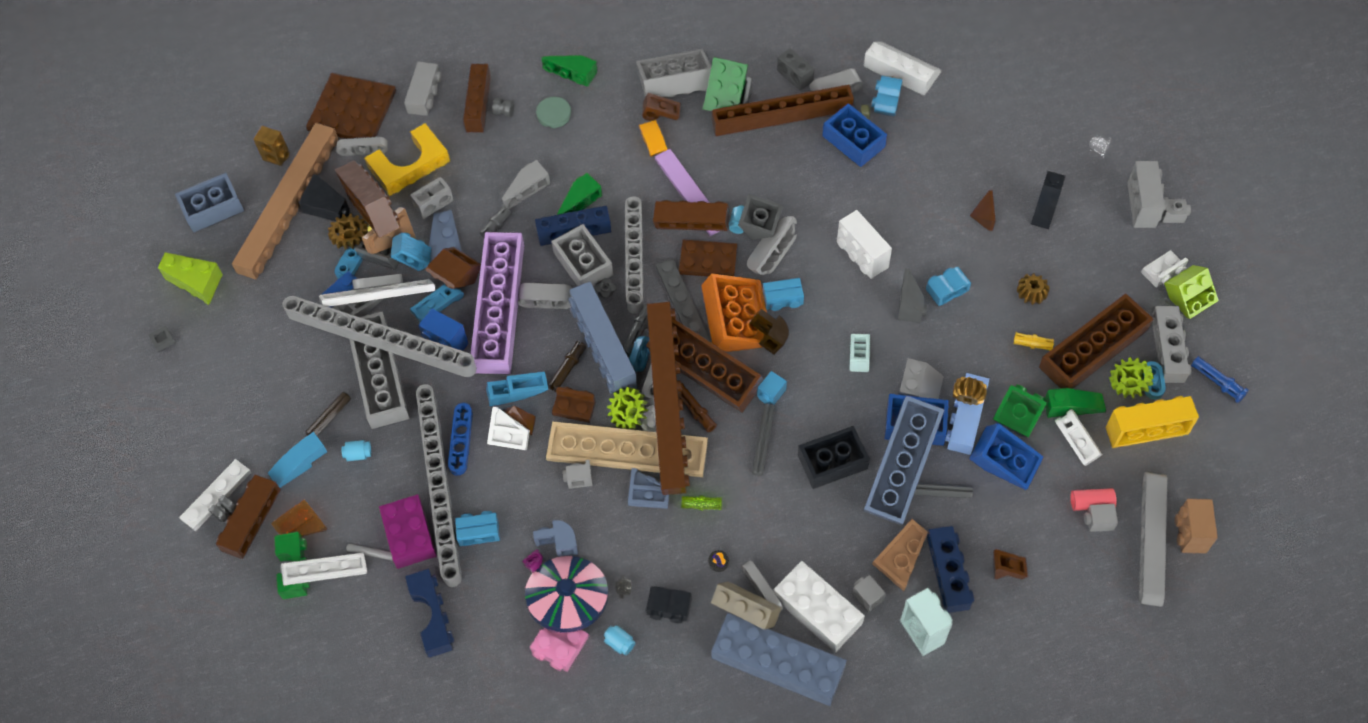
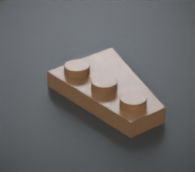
[362,207,416,254]
[872,519,928,591]

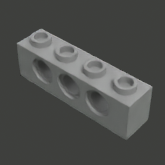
[1151,306,1191,383]

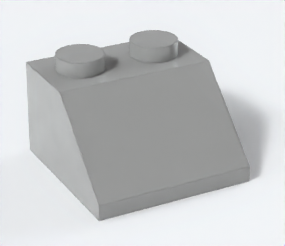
[899,358,944,399]

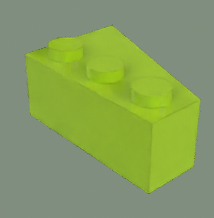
[158,252,223,305]

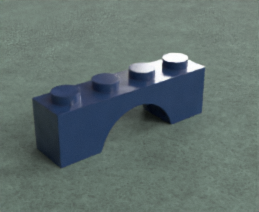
[405,569,455,658]

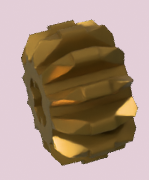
[1017,273,1050,306]
[953,377,987,405]

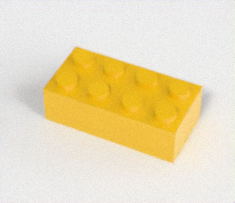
[1105,396,1199,448]

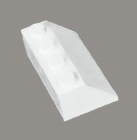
[864,42,941,95]

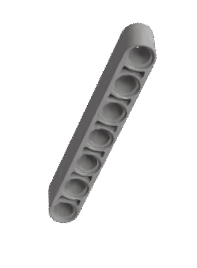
[625,196,644,314]
[1139,472,1167,607]

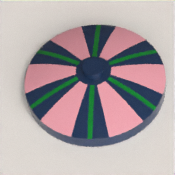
[525,556,608,633]

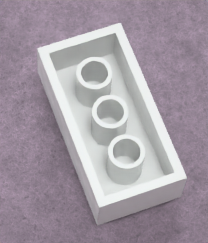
[773,561,865,653]

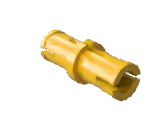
[1013,332,1054,351]

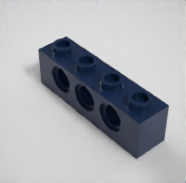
[535,205,612,246]
[927,526,974,613]

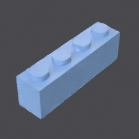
[945,373,989,455]

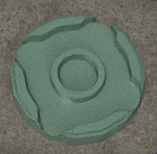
[536,97,571,128]

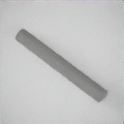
[346,544,393,561]

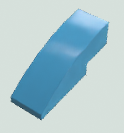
[486,372,548,406]
[268,432,327,488]

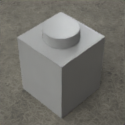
[1084,504,1118,532]

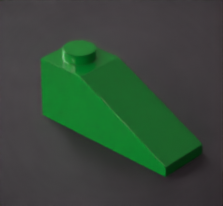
[557,173,602,215]
[1044,388,1106,418]

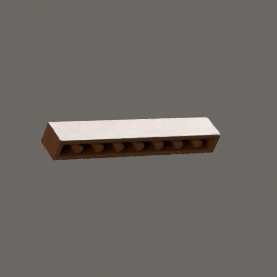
[712,85,854,136]

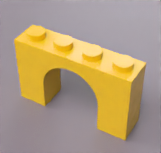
[365,123,450,196]

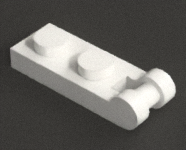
[1055,409,1103,466]

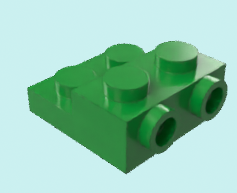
[993,384,1047,438]

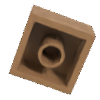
[1175,499,1217,553]

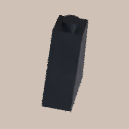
[1031,171,1066,230]
[299,174,350,222]

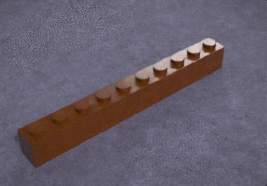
[647,302,690,495]

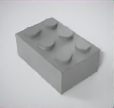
[1127,161,1167,228]
[551,224,613,286]

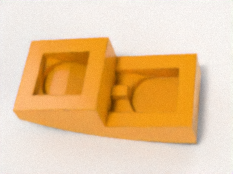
[639,120,667,157]

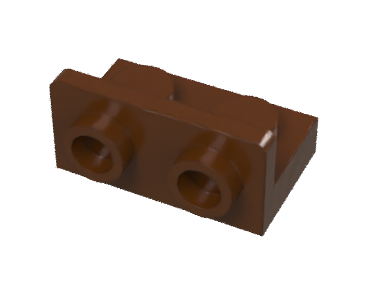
[552,387,596,423]

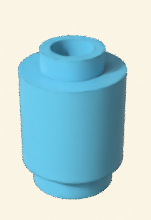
[729,206,744,234]
[341,440,372,462]
[604,625,636,656]

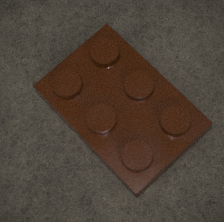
[679,240,737,277]

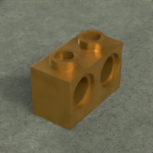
[253,126,290,166]

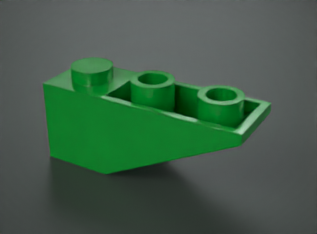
[541,55,598,87]

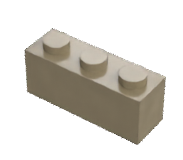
[711,581,782,630]

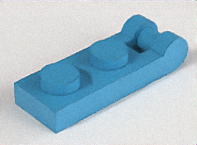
[410,284,464,322]

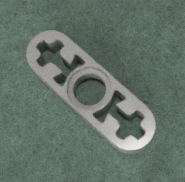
[336,137,388,156]
[352,274,403,290]
[741,560,783,611]

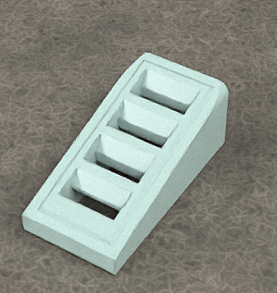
[850,334,870,372]

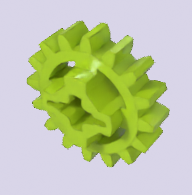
[1109,357,1154,399]
[607,387,648,429]

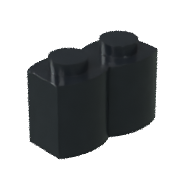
[646,586,692,624]

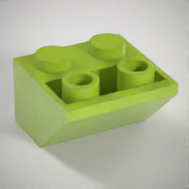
[1164,265,1219,319]

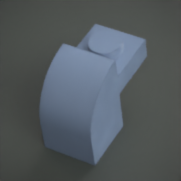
[533,520,578,557]

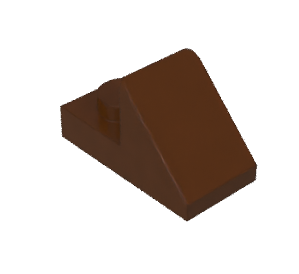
[993,549,1028,580]

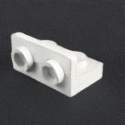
[1141,250,1189,288]

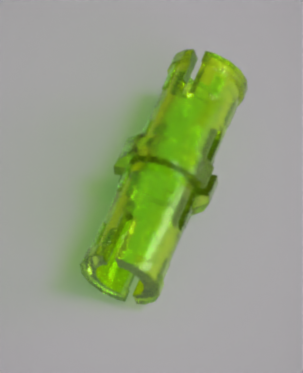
[681,495,722,511]

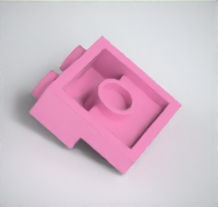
[530,628,589,672]

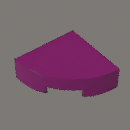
[522,549,543,573]

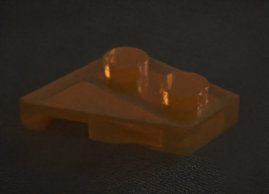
[271,499,327,536]

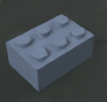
[175,173,244,233]

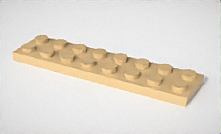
[546,422,708,477]

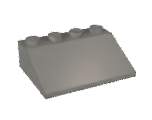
[636,49,711,97]

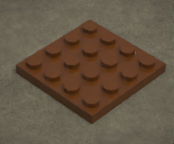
[306,73,397,139]

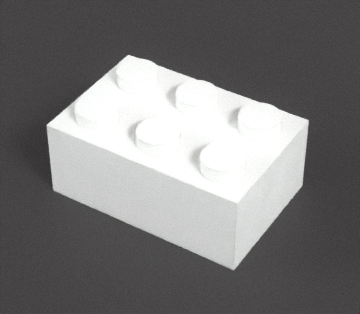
[837,210,892,279]

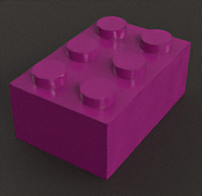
[379,494,437,569]

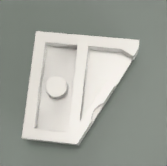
[487,407,530,450]

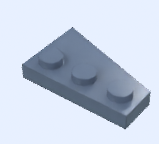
[429,210,462,262]

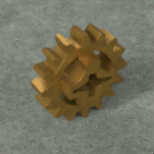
[328,214,368,250]

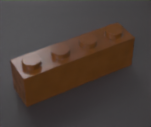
[463,64,491,133]
[653,200,730,231]
[216,475,281,559]

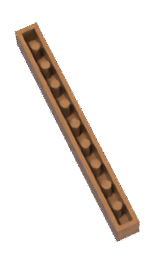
[232,123,338,280]

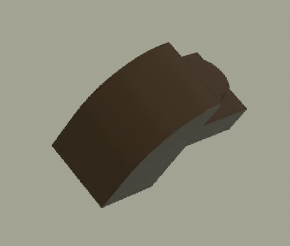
[749,309,789,355]

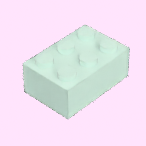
[900,588,952,656]

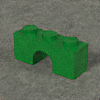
[274,532,310,600]

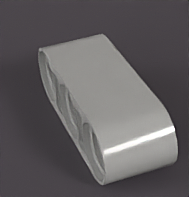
[809,69,863,93]
[518,283,572,309]

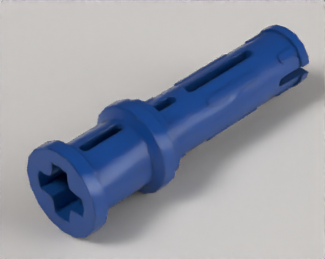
[1191,356,1249,403]

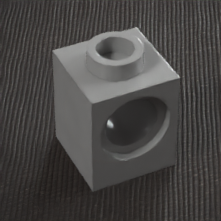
[852,575,886,613]

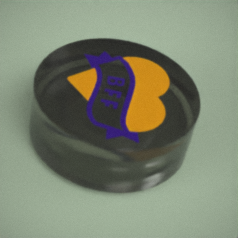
[708,550,729,572]

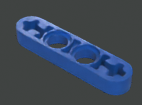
[448,403,473,476]

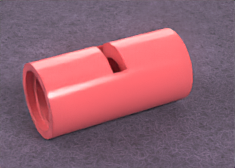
[1071,488,1116,511]

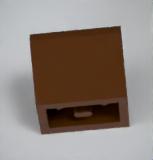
[425,247,481,289]

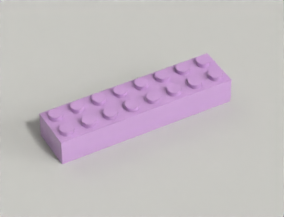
[471,232,524,374]

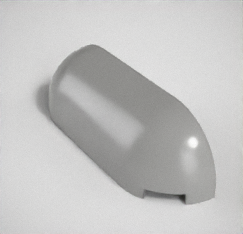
[747,216,797,275]

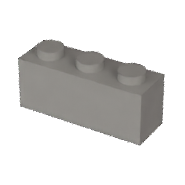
[404,62,442,116]

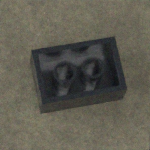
[798,426,870,489]

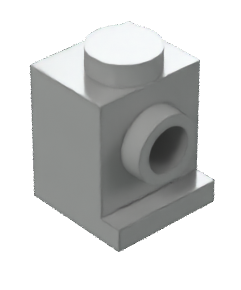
[1162,197,1191,223]
[563,460,593,489]

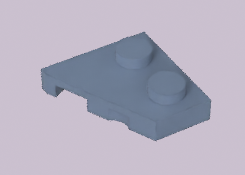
[628,468,669,509]

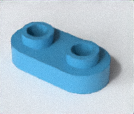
[334,248,363,279]
[629,336,650,372]
[1142,361,1166,399]

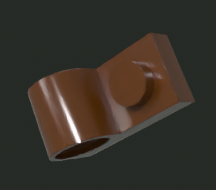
[642,93,680,121]

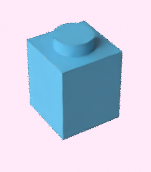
[757,371,787,405]

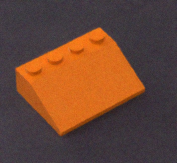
[701,273,767,352]

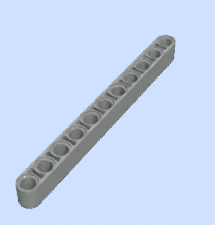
[282,296,477,377]
[416,384,462,587]

